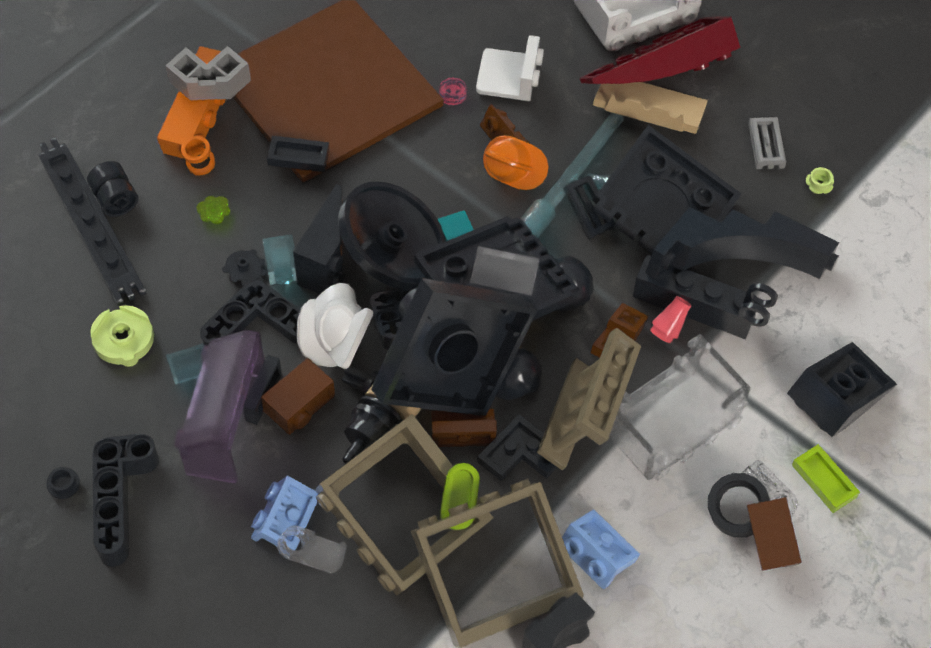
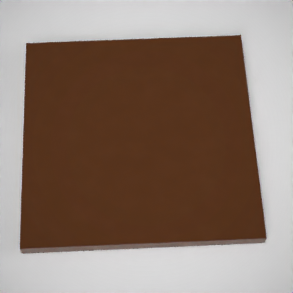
[233,0,444,183]

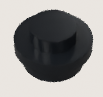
[46,467,80,499]

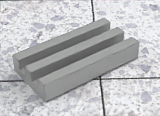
[748,117,786,169]

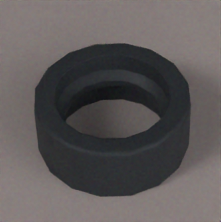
[707,473,770,538]

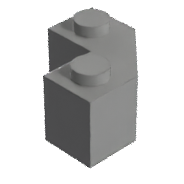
[165,46,251,100]

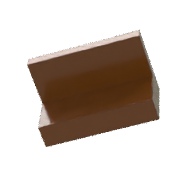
[431,409,497,447]
[747,497,802,571]

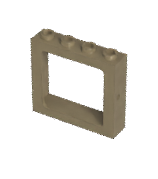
[315,414,493,595]

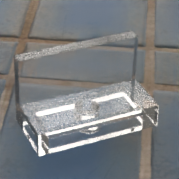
[470,246,539,296]

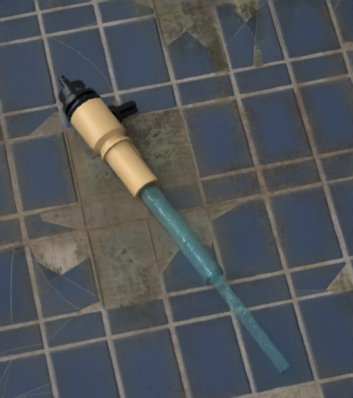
[342,112,624,464]

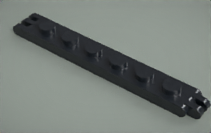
[38,137,147,306]

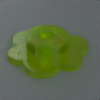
[196,196,230,224]

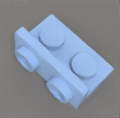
[251,475,318,553]
[562,509,640,589]

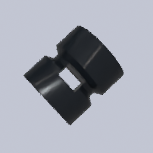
[87,161,138,217]

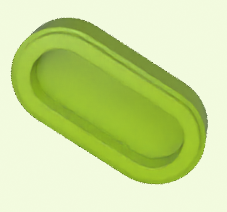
[440,463,480,530]

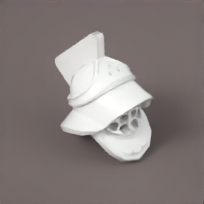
[297,283,373,369]

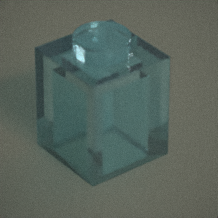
[262,234,297,285]

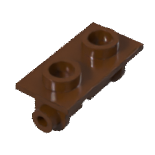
[480,104,530,144]

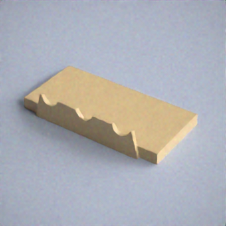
[593,82,708,134]

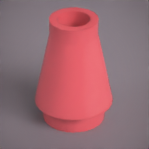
[650,296,692,343]

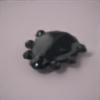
[222,249,267,286]

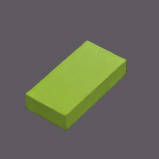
[792,444,860,513]

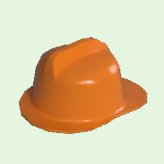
[483,135,549,190]

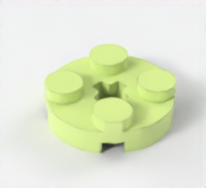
[90,305,154,367]

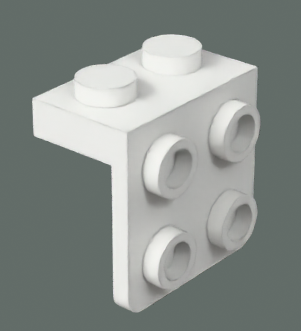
[476,35,544,101]

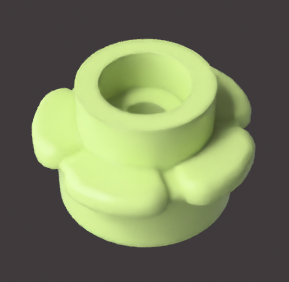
[806,167,834,194]

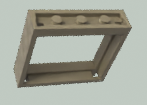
[411,479,584,648]

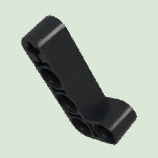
[92,434,159,567]

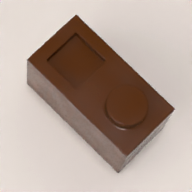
[261,358,335,435]

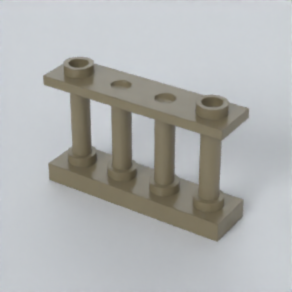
[537,328,641,470]

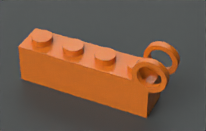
[157,46,226,175]

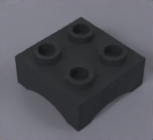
[522,592,595,648]

